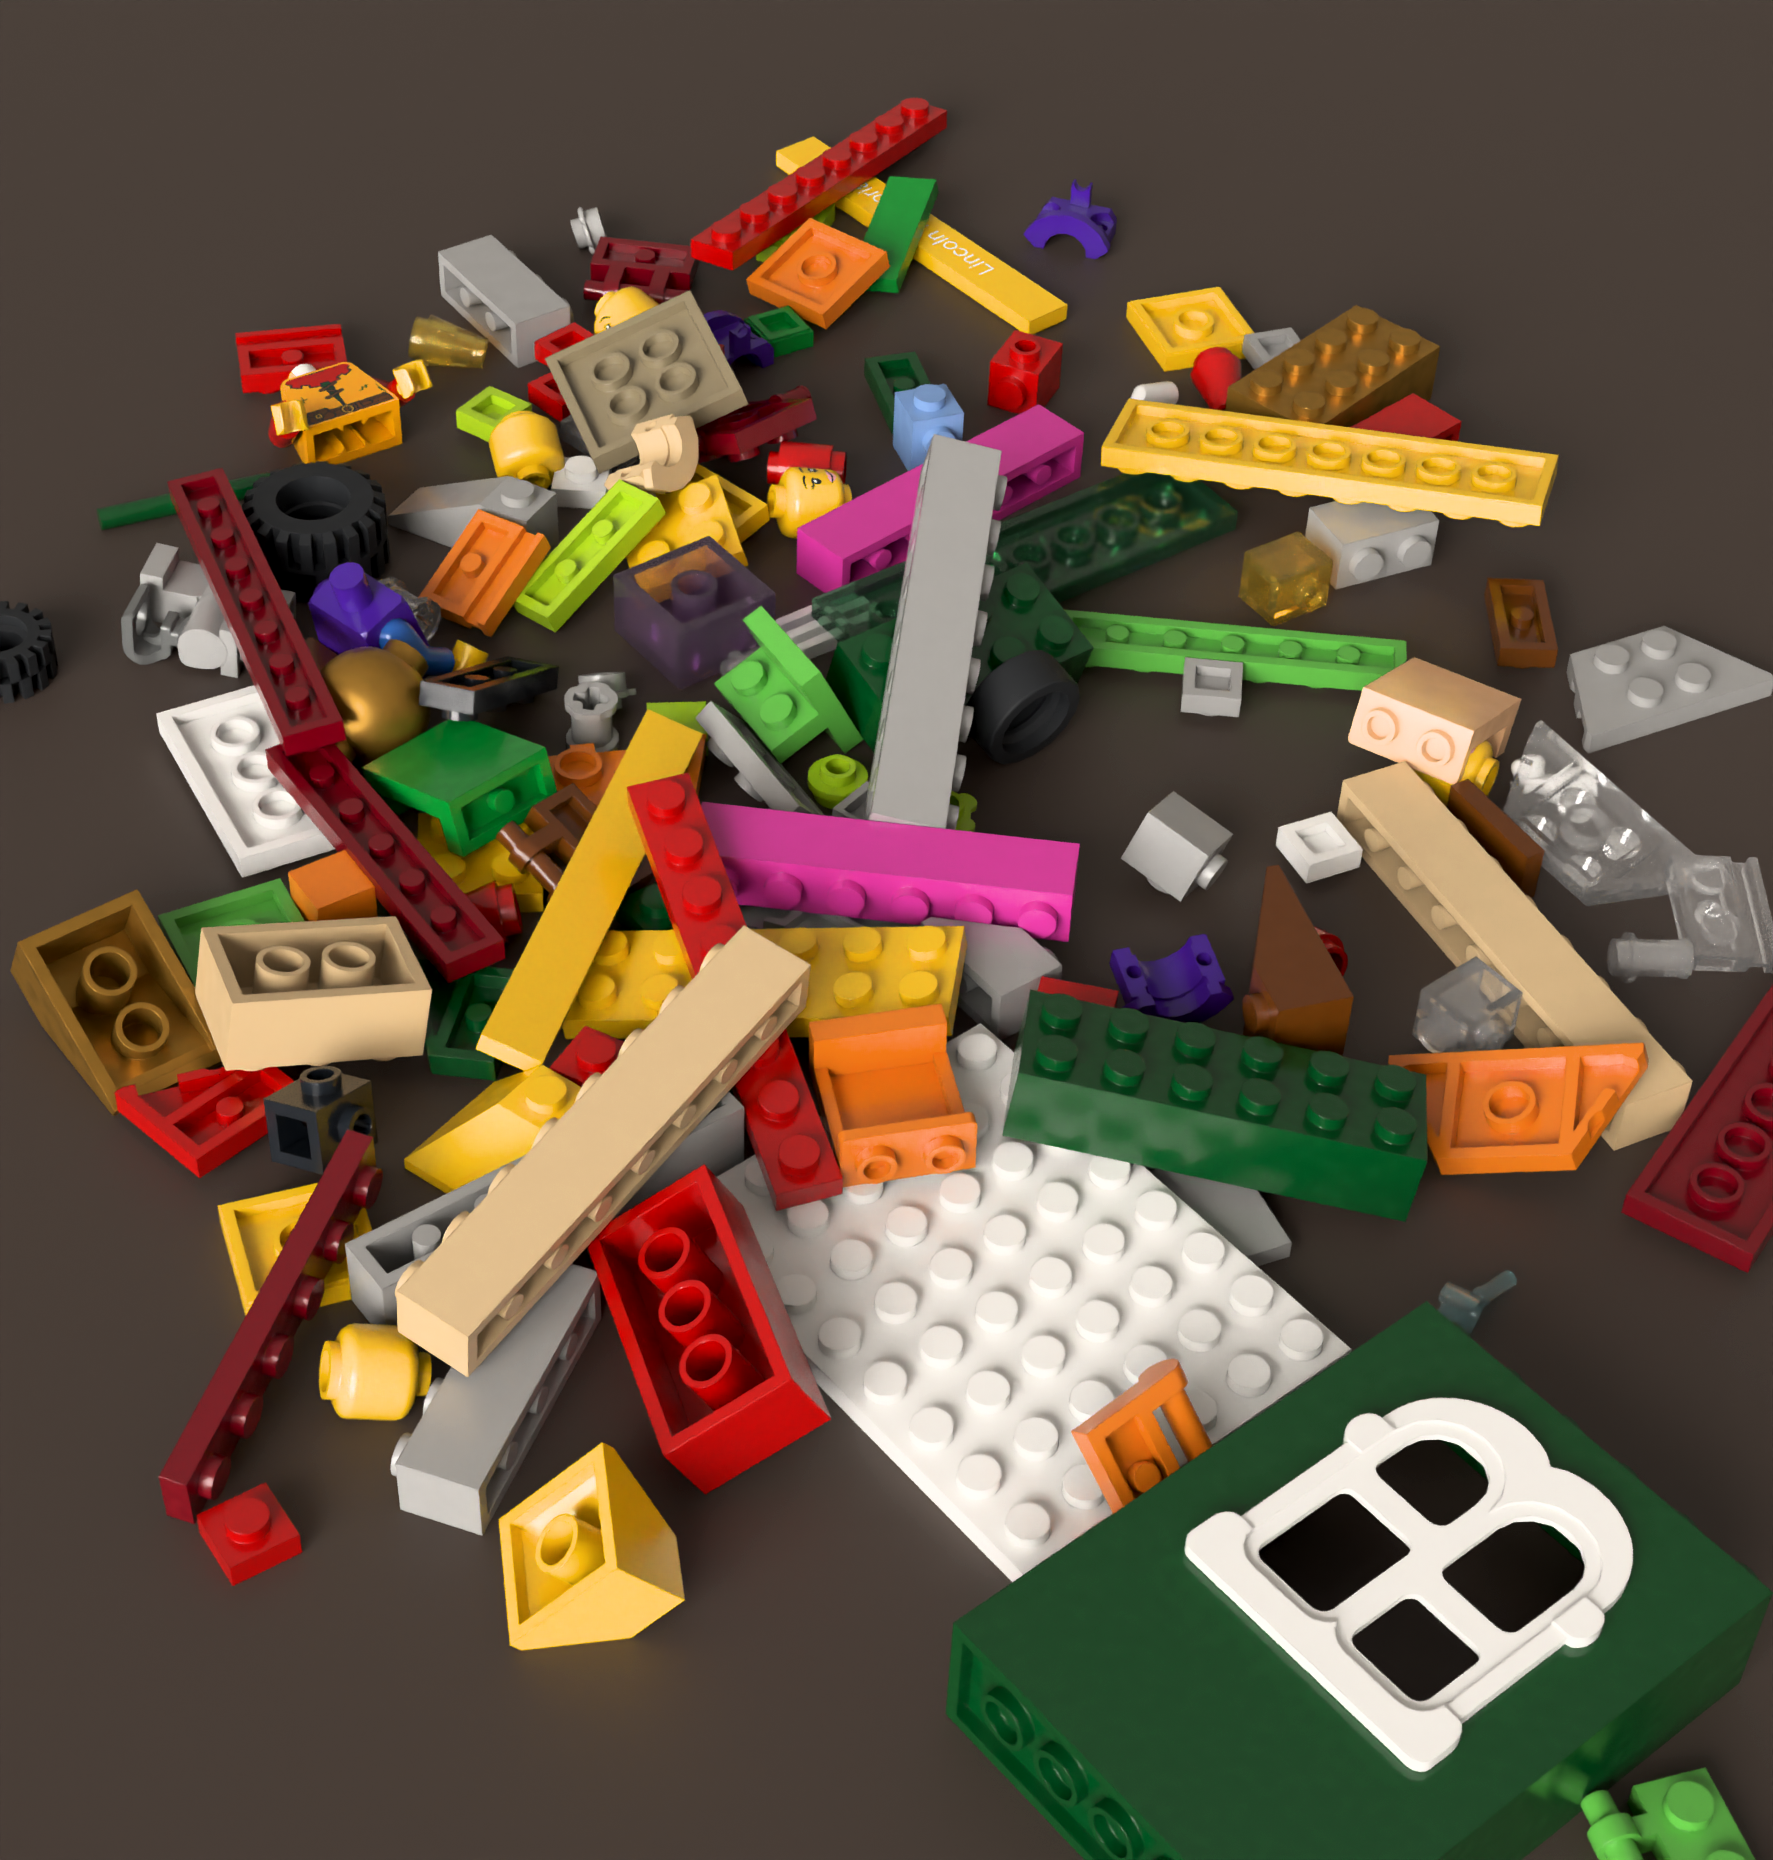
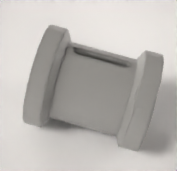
[564,681,619,752]

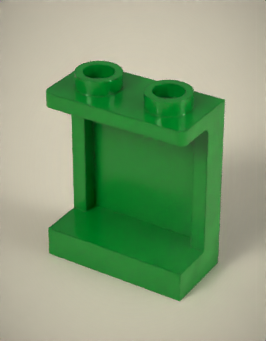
[361,719,557,857]

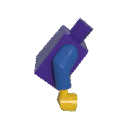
[308,562,489,680]

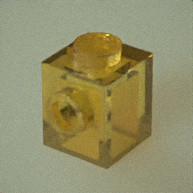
[1239,531,1333,626]

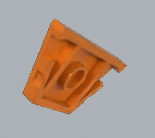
[1388,1042,1649,1175]

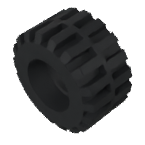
[242,461,390,600]

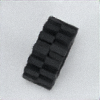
[0,601,58,704]

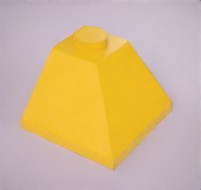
[404,1065,581,1194]
[499,1442,685,1650]

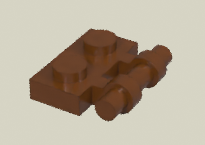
[496,783,654,901]

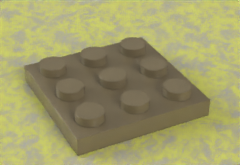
[545,290,748,474]

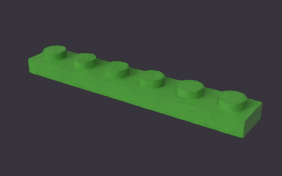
[1064,609,1407,691]

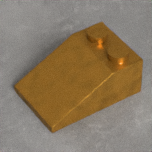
[10,889,223,1116]

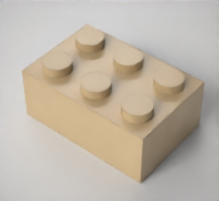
[195,916,432,1071]

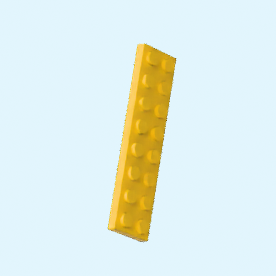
[1101,398,1559,527]

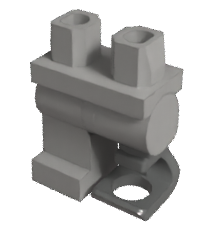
[121,543,296,678]

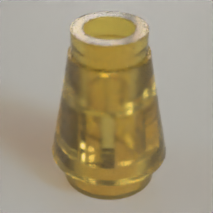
[408,314,488,369]

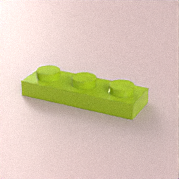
[513,479,666,633]

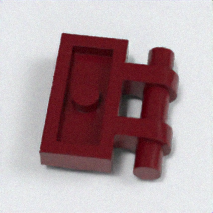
[583,236,699,304]

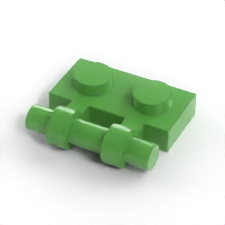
[1580,1767,1755,1860]

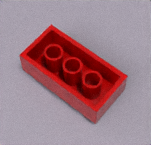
[587,1164,831,1495]

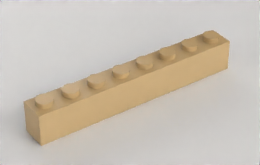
[1336,761,1693,1151]
[395,925,811,1377]

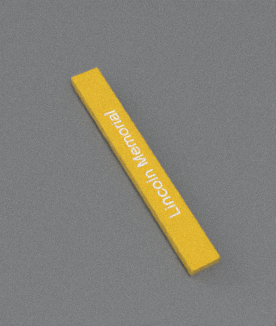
[776,136,1068,335]

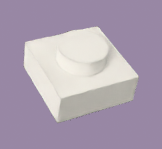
[551,456,612,509]
[1276,812,1363,884]

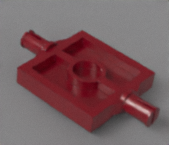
[696,385,817,463]

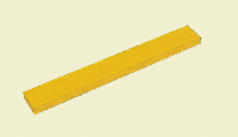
[476,709,703,1071]

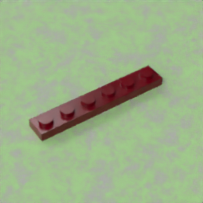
[265,743,505,983]
[159,1129,383,1525]

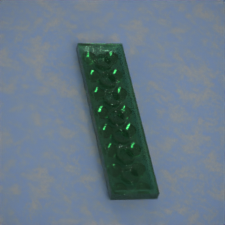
[811,472,1238,643]

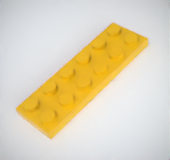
[562,926,967,1039]

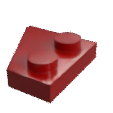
[114,1067,295,1178]

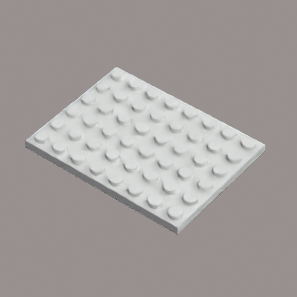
[717,1023,1351,1582]

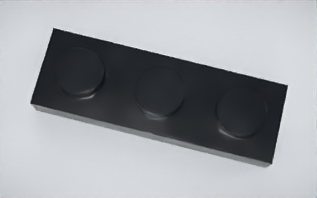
[419,656,559,722]

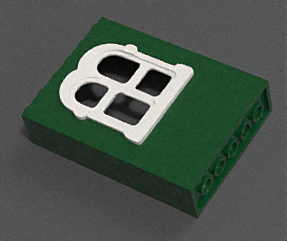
[945,1301,1773,1860]

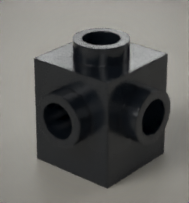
[263,1066,378,1175]

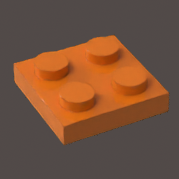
[746,218,890,329]

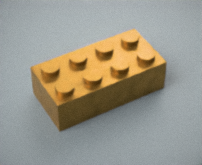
[1225,305,1440,427]

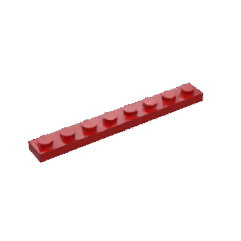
[691,98,947,271]
[627,773,843,1211]

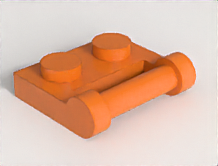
[1071,1359,1213,1514]

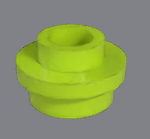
[807,754,868,809]

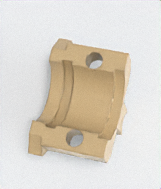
[604,414,699,497]

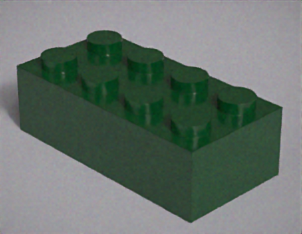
[825,563,1093,753]

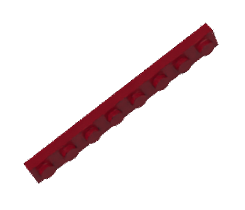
[167,468,347,757]

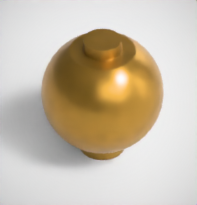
[320,639,431,767]

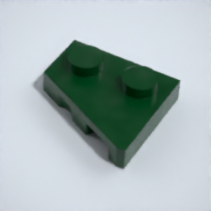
[417,959,514,1081]

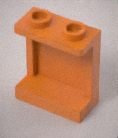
[809,1004,977,1187]

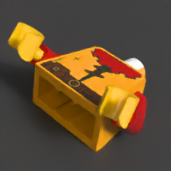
[268,359,433,465]

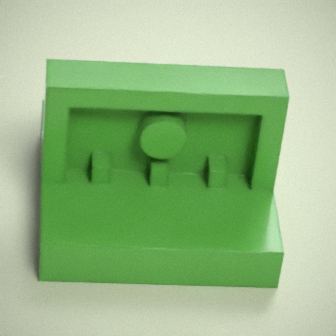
[714,605,864,764]

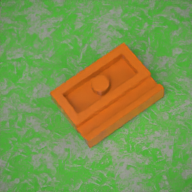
[418,509,551,637]

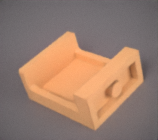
[1348,657,1521,784]

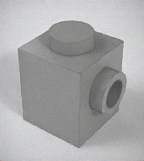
[1121,791,1233,902]

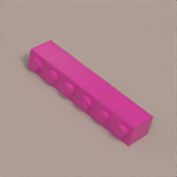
[796,404,1084,597]
[701,802,1080,942]

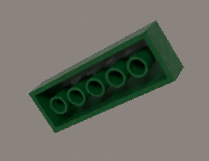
[1002,990,1428,1222]

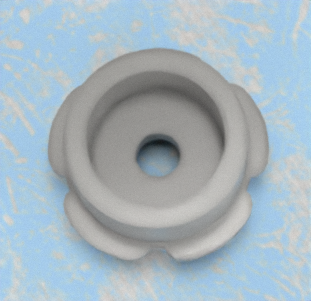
[570,207,607,255]

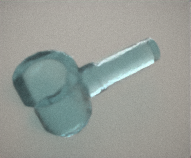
[1438,1270,1517,1334]

